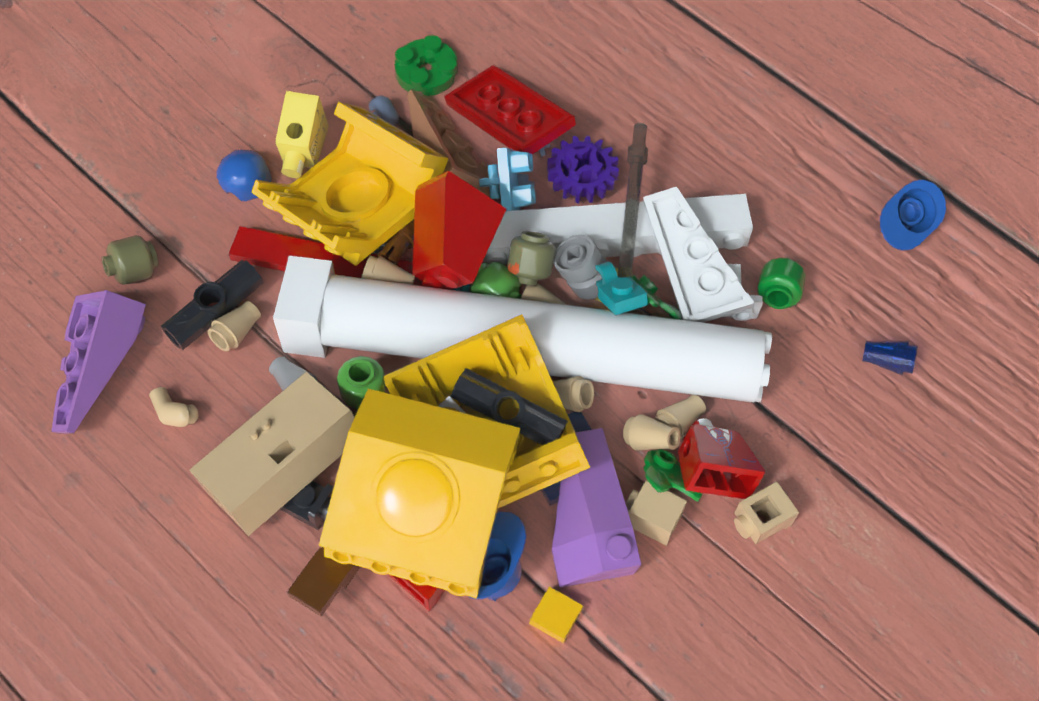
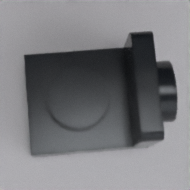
[280,481,334,530]

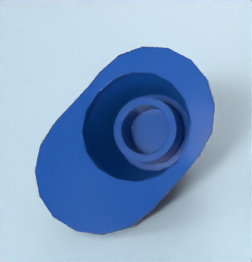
[879,180,946,251]
[468,512,527,601]

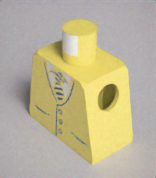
[276,91,329,178]

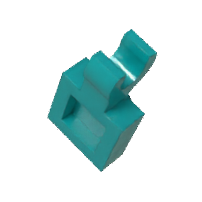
[595,262,648,315]

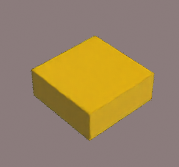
[529,587,583,643]

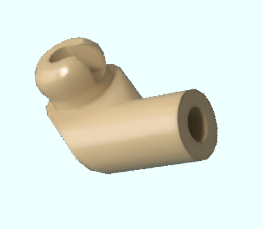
[149,387,198,427]

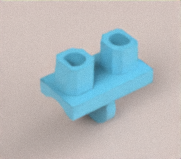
[479,148,536,211]

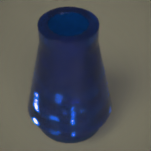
[862,341,918,376]

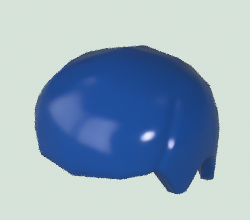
[216,150,272,201]

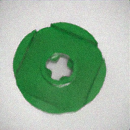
[394,35,458,96]

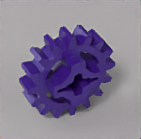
[547,136,619,203]

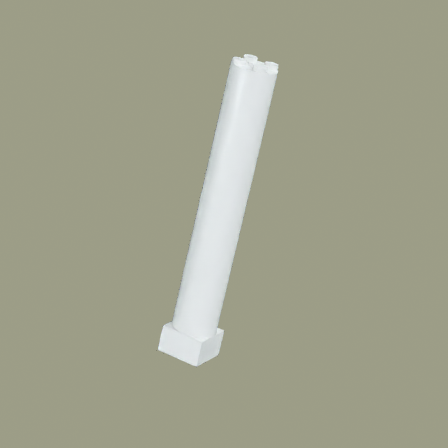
[273,255,772,403]

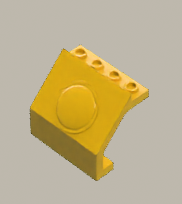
[252,102,449,266]
[383,314,590,508]
[319,388,520,598]

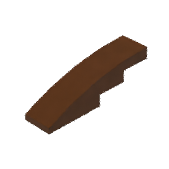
[287,547,360,617]

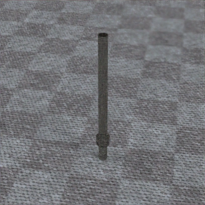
[618,123,648,278]

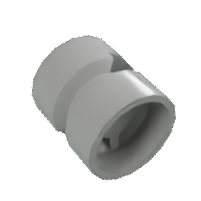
[553,235,607,300]

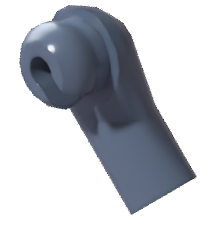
[369,95,399,127]

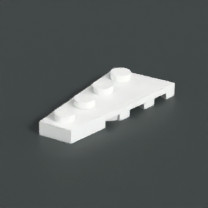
[643,187,754,323]

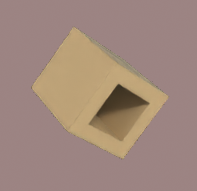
[626,481,687,545]

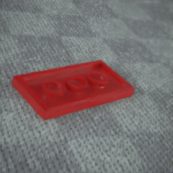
[444,65,576,155]

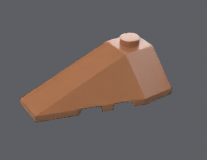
[407,89,500,197]

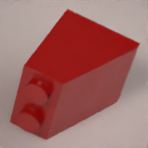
[413,170,507,290]

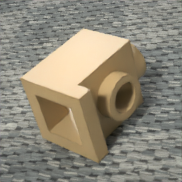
[734,482,799,544]

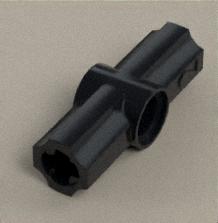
[161,260,263,350]
[450,368,568,446]

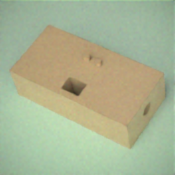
[190,372,355,536]

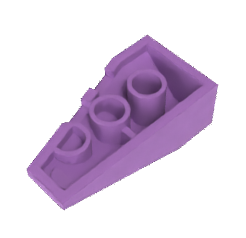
[51,290,146,434]
[552,428,641,588]

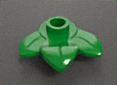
[631,274,682,320]
[643,449,702,502]

